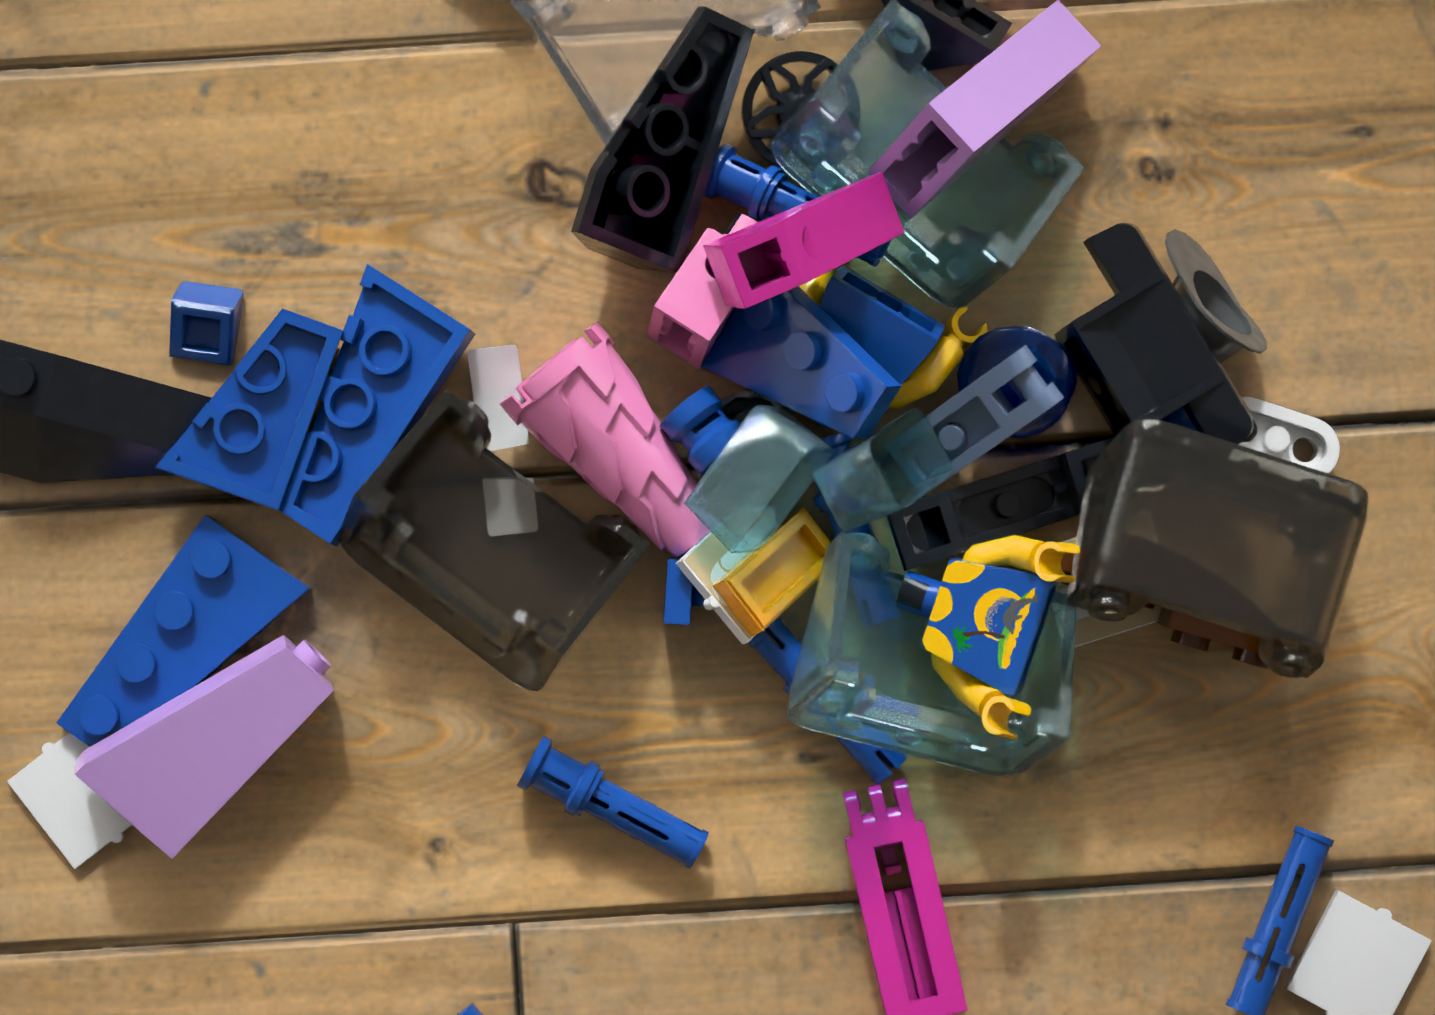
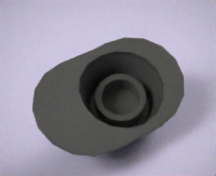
[1165,229,1267,363]

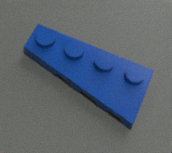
[279,264,476,547]
[56,515,312,747]

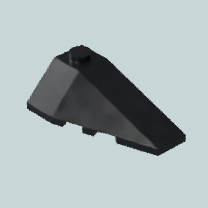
[571,6,754,273]
[0,339,211,483]

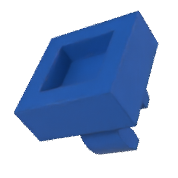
[663,559,705,625]

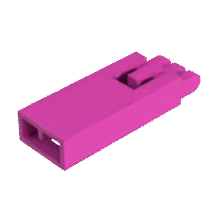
[843,778,968,1015]

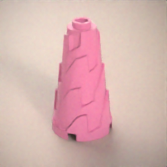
[499,321,719,558]

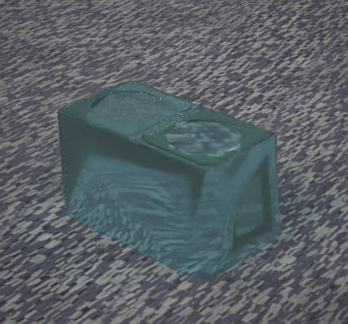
[684,405,833,553]
[812,408,954,533]

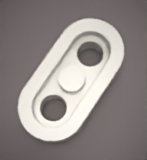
[1223,397,1340,482]

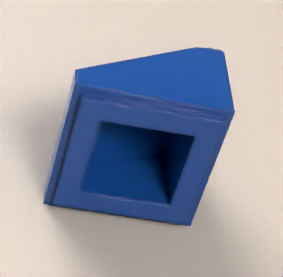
[169,282,243,366]

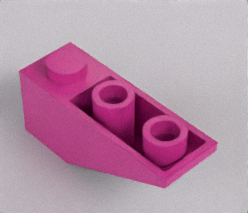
[703,172,905,309]

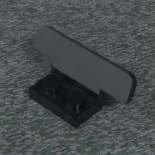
[1054,223,1254,460]

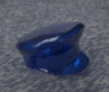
[957,326,1077,438]

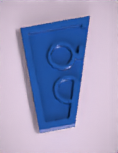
[701,286,902,438]
[156,308,343,511]

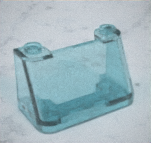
[771,0,1085,308]
[787,532,1077,776]

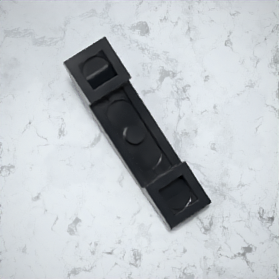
[885,434,1142,571]

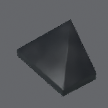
[881,0,1012,74]

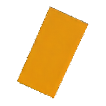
[713,507,841,636]

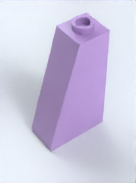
[868,0,1101,219]
[74,635,334,859]

